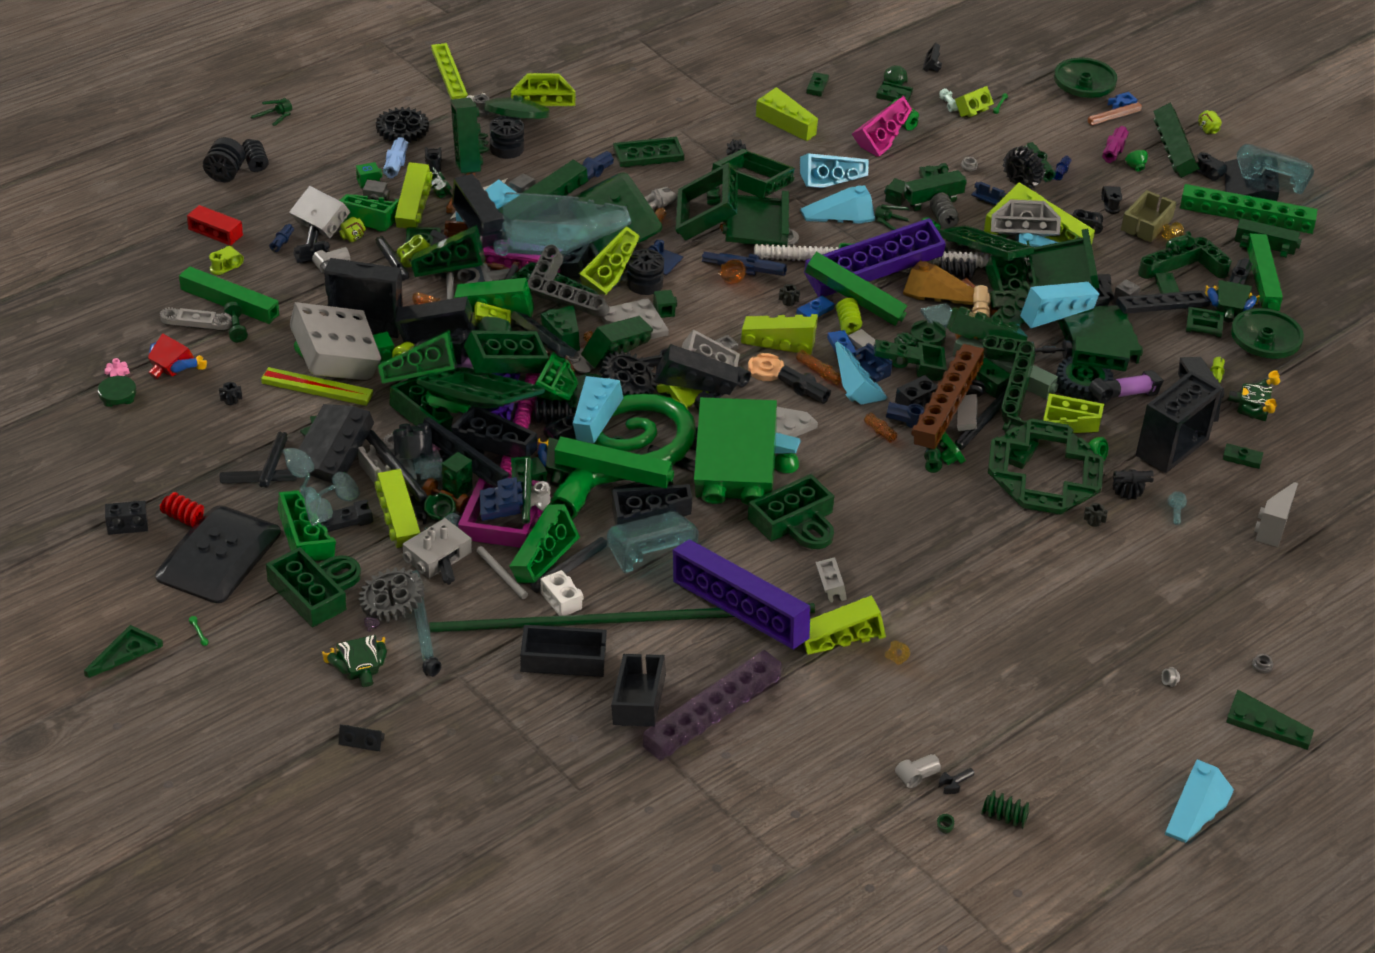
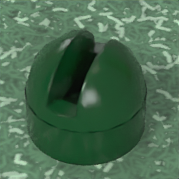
[937,814,954,833]

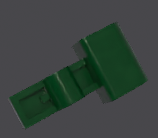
[874,339,947,381]

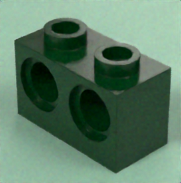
[442,452,473,499]

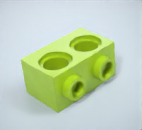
[955,86,994,118]

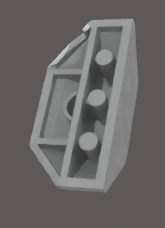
[991,200,1061,237]

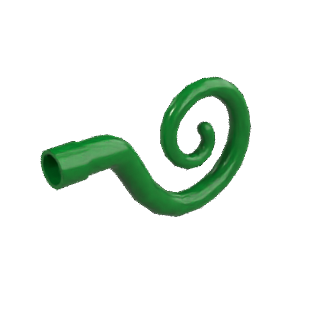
[549,394,696,520]

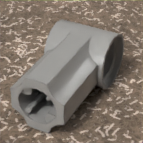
[312,247,350,273]
[895,754,941,788]

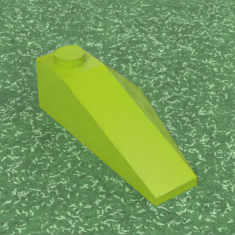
[580,226,640,295]

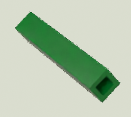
[1247,234,1283,311]
[805,251,907,326]
[179,266,280,324]
[554,437,674,489]

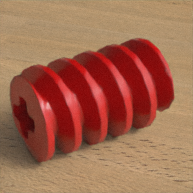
[160,492,204,527]

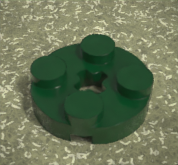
[910,320,946,346]

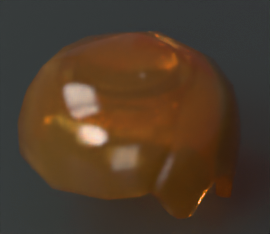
[718,259,746,284]
[412,292,441,305]

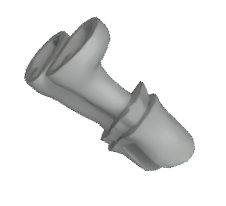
[645,187,677,211]

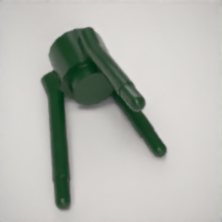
[251,98,292,126]
[875,204,909,230]

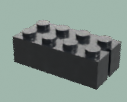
[452,173,504,248]
[395,296,478,345]
[520,625,607,677]
[611,654,666,727]

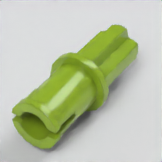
[1210,357,1225,384]

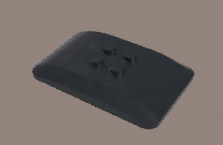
[155,505,281,603]

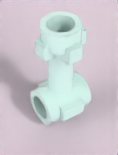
[940,88,958,112]

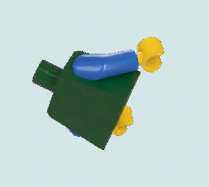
[1205,280,1260,323]
[537,438,576,486]

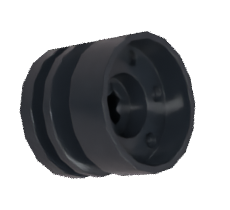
[490,116,524,159]
[203,137,246,183]
[627,249,664,295]

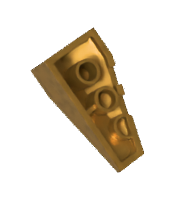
[903,260,974,305]

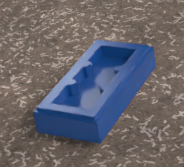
[796,295,834,317]
[827,330,857,357]

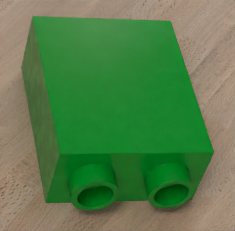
[694,397,777,505]

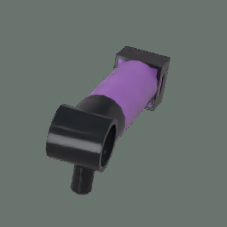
[1088,370,1164,410]

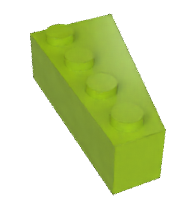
[756,87,818,141]
[395,162,432,229]

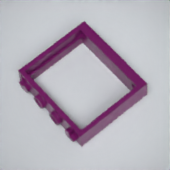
[458,477,552,548]

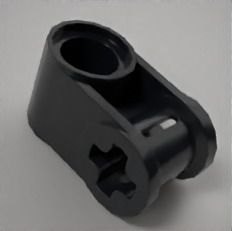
[425,147,442,173]
[1195,152,1227,181]
[1101,186,1122,214]
[1072,209,1103,234]
[543,415,576,440]

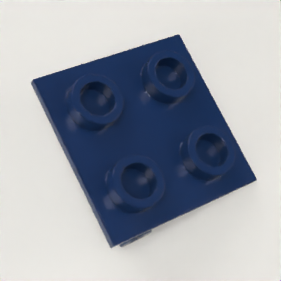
[648,239,683,276]

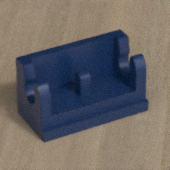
[855,343,892,383]

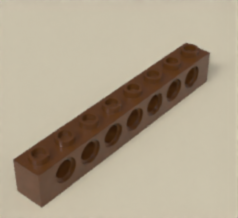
[911,344,984,449]

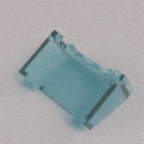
[1236,144,1314,194]
[607,511,699,573]

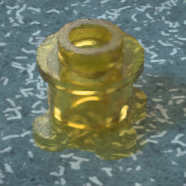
[1162,222,1184,240]
[885,640,910,665]

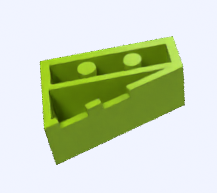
[1043,393,1104,433]

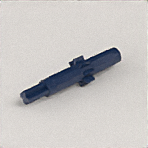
[702,251,787,276]

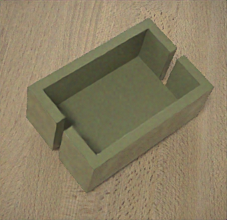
[1121,190,1177,242]

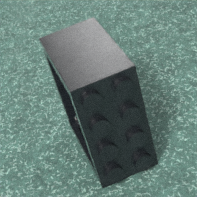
[1136,371,1222,473]

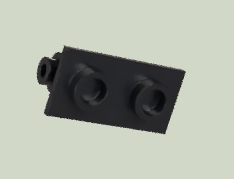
[293,241,330,263]
[338,724,385,752]

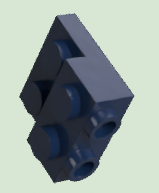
[480,477,523,521]

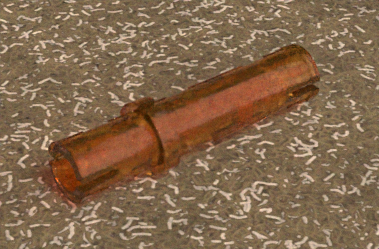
[796,350,842,385]

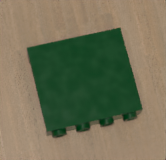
[722,191,789,247]
[1026,229,1100,288]
[1058,305,1143,364]

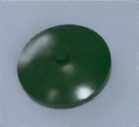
[1054,58,1117,98]
[484,95,550,119]
[1231,308,1304,359]

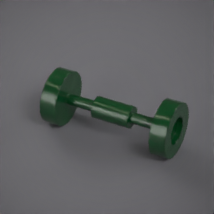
[223,302,248,343]

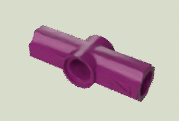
[1102,126,1129,163]

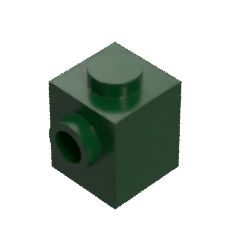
[884,178,906,206]
[653,290,677,318]

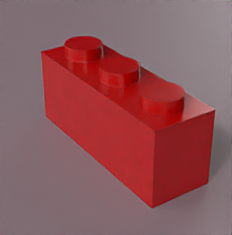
[187,205,243,246]

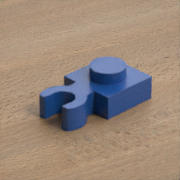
[1107,92,1138,109]

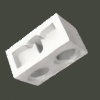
[541,570,583,616]

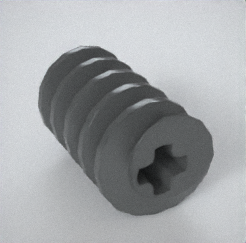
[930,193,959,229]

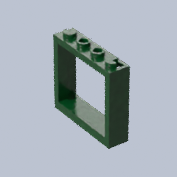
[712,149,795,198]
[675,162,738,241]

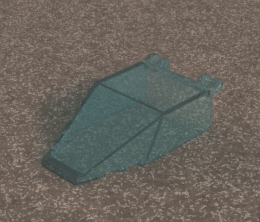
[493,192,631,256]

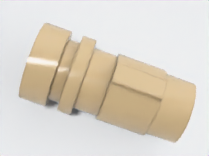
[972,285,990,318]

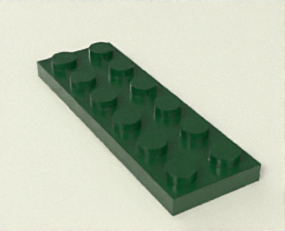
[939,225,1034,261]

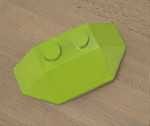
[511,73,575,106]

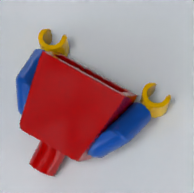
[148,333,207,379]

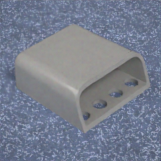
[290,302,381,380]

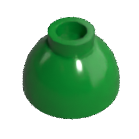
[1125,150,1148,171]
[1088,437,1109,460]
[774,453,799,473]

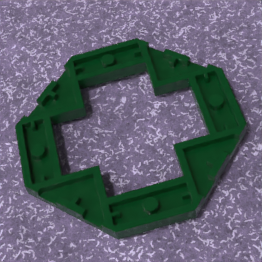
[987,418,1104,515]

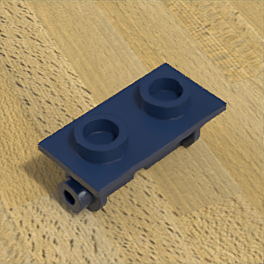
[971,181,1007,206]

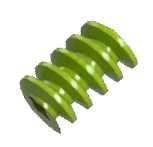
[836,298,862,335]

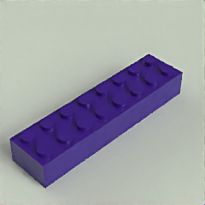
[804,218,946,297]
[673,539,810,650]

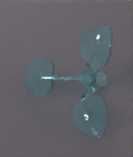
[283,448,360,526]

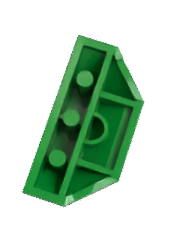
[535,352,578,400]

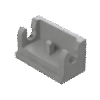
[358,445,391,484]
[816,557,847,602]

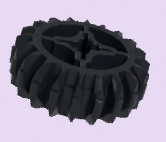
[1002,145,1046,189]

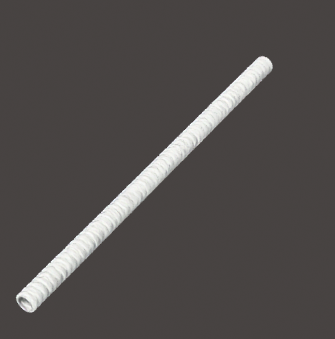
[754,244,1029,268]

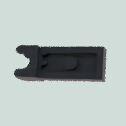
[317,500,373,532]

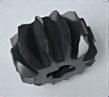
[1112,469,1146,501]

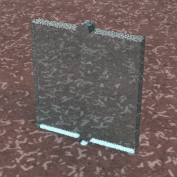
[921,303,952,328]

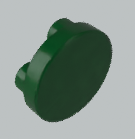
[98,376,136,407]

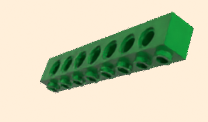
[1180,184,1318,234]

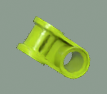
[397,235,430,268]
[209,246,244,275]

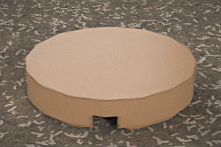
[748,353,784,381]

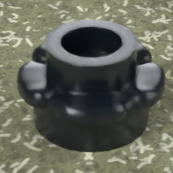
[422,657,442,677]

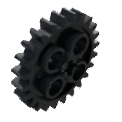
[376,107,429,143]
[599,350,657,396]

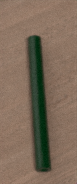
[522,458,532,524]

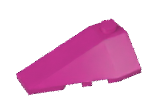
[852,96,912,157]

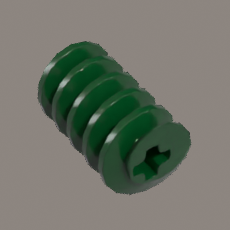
[981,790,1030,830]

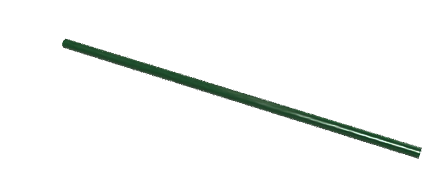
[429,603,815,633]

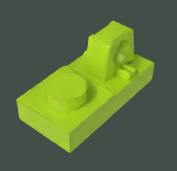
[475,302,511,324]

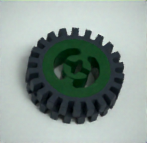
[1056,357,1114,403]

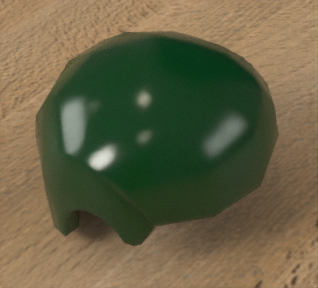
[884,65,908,85]
[424,492,456,522]

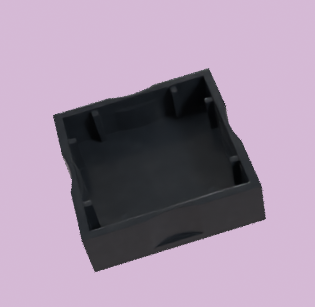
[324,258,403,338]

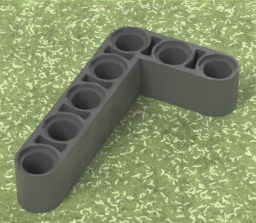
[528,245,610,318]

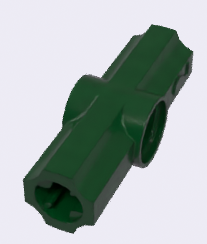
[1024,142,1056,182]

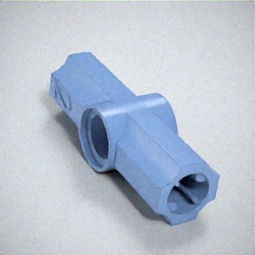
[383,137,408,178]

